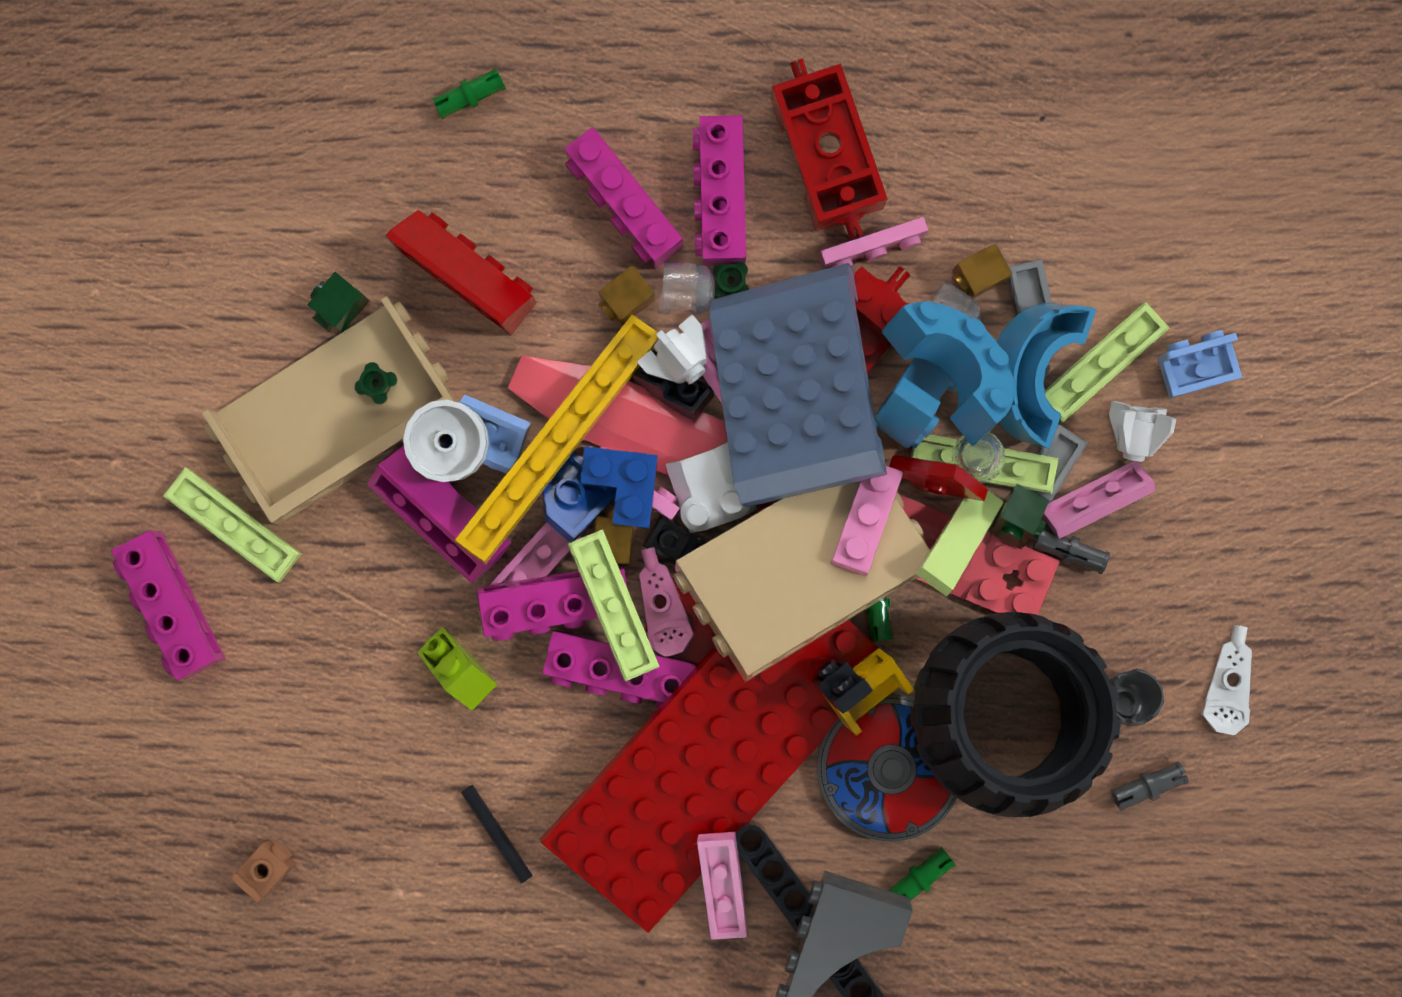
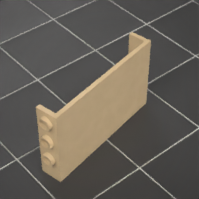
[202,296,457,525]
[673,481,930,682]

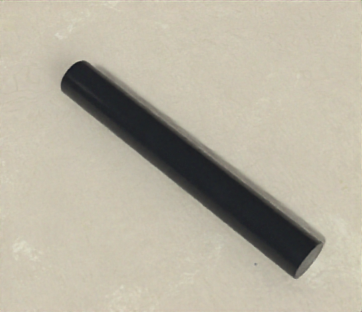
[460,784,533,884]

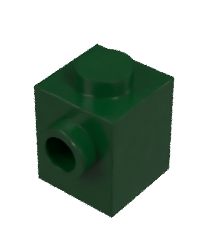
[307,272,370,332]
[989,484,1049,549]

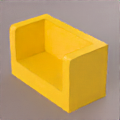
[822,648,914,736]

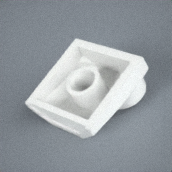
[665,442,759,533]

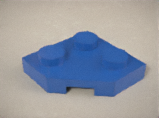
[542,451,617,543]

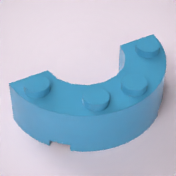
[881,301,1015,447]
[996,302,1097,449]
[874,358,956,449]

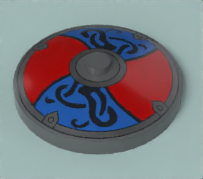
[817,694,957,841]

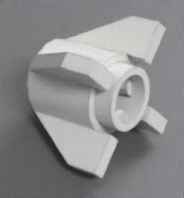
[637,315,707,384]
[1109,401,1176,462]

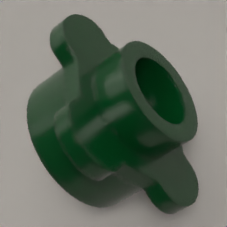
[713,263,749,298]
[355,362,398,405]

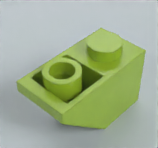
[417,626,498,710]

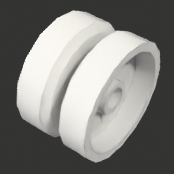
[403,400,490,482]

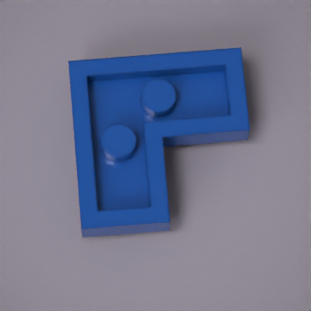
[580,447,658,529]

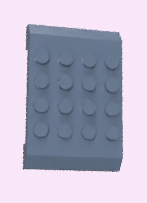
[709,263,887,507]

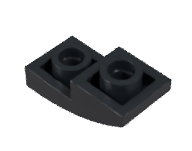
[633,350,714,422]
[642,515,707,566]
[812,659,873,714]

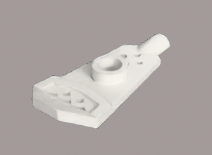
[1201,625,1252,735]

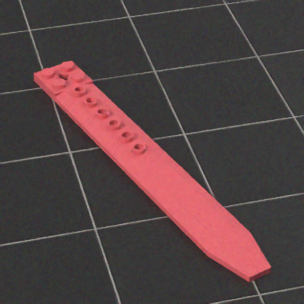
[508,356,1060,615]

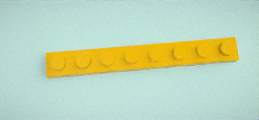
[455,315,659,565]

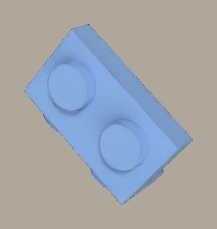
[1157,330,1242,399]
[443,395,531,474]

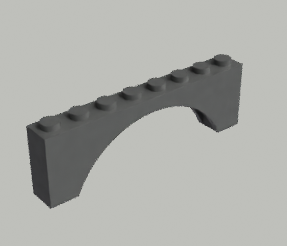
[775,870,913,997]

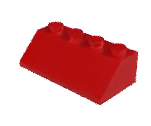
[385,209,537,336]

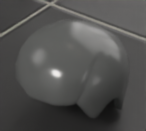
[1109,668,1164,727]

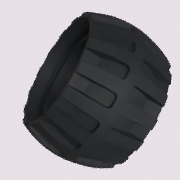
[910,612,1121,817]

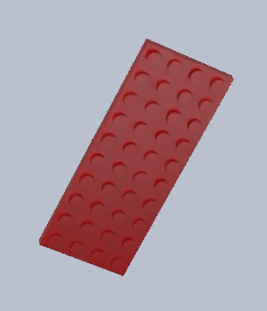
[540,620,878,933]

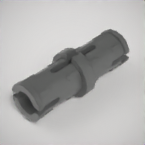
[1033,528,1110,574]
[1111,761,1189,811]

